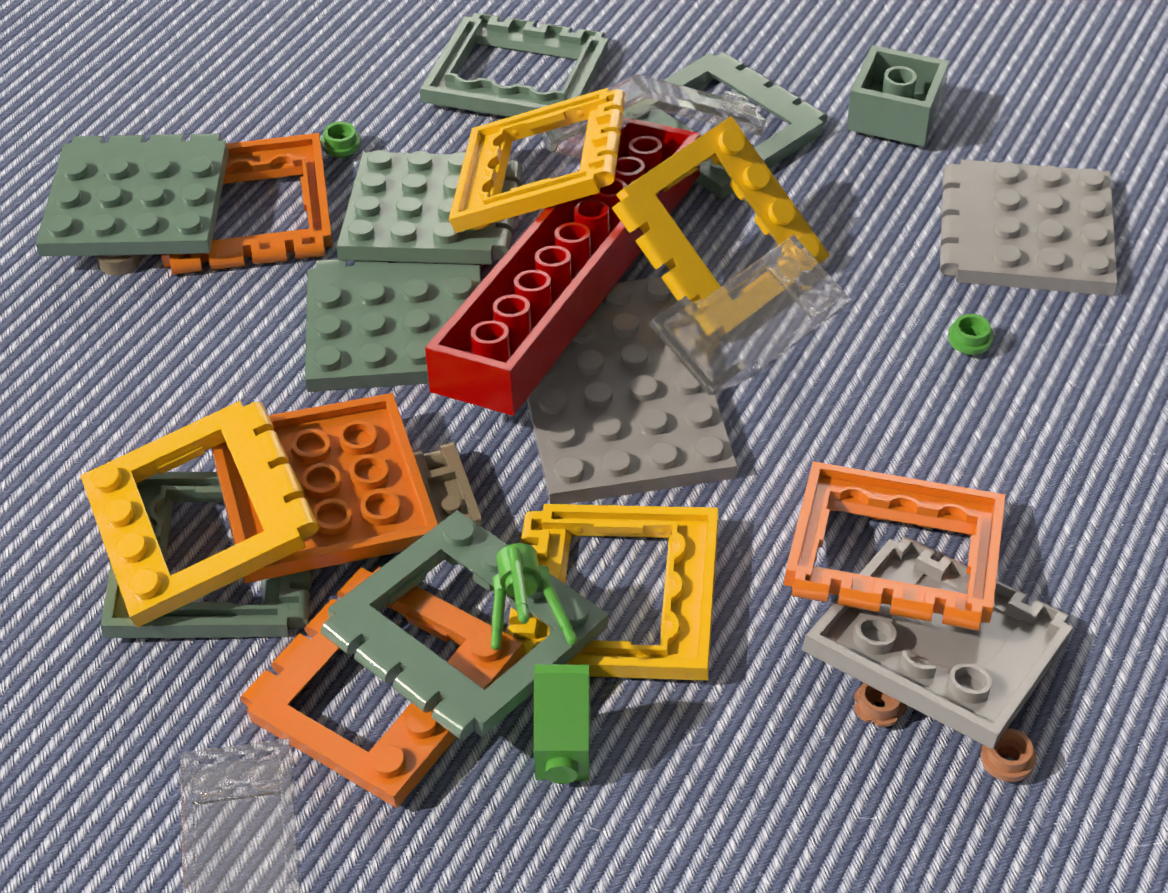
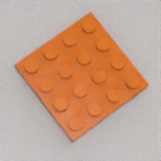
[211,393,438,584]

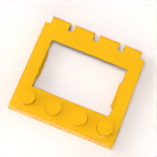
[448,88,626,233]
[612,116,830,339]
[80,401,319,628]
[506,504,719,681]

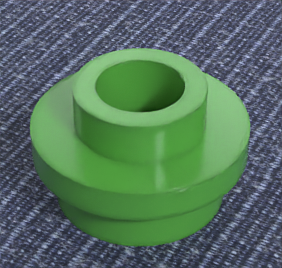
[321,121,361,158]
[948,314,994,355]

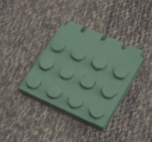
[36,133,229,256]
[337,150,523,264]
[305,259,481,392]

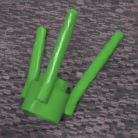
[491,543,578,650]

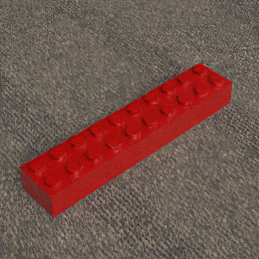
[425,117,700,416]

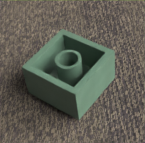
[846,45,949,146]

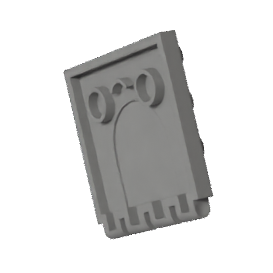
[940,159,1117,296]
[802,536,1073,750]

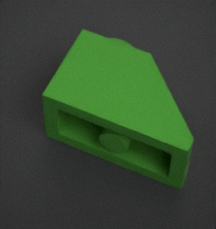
[534,664,591,784]

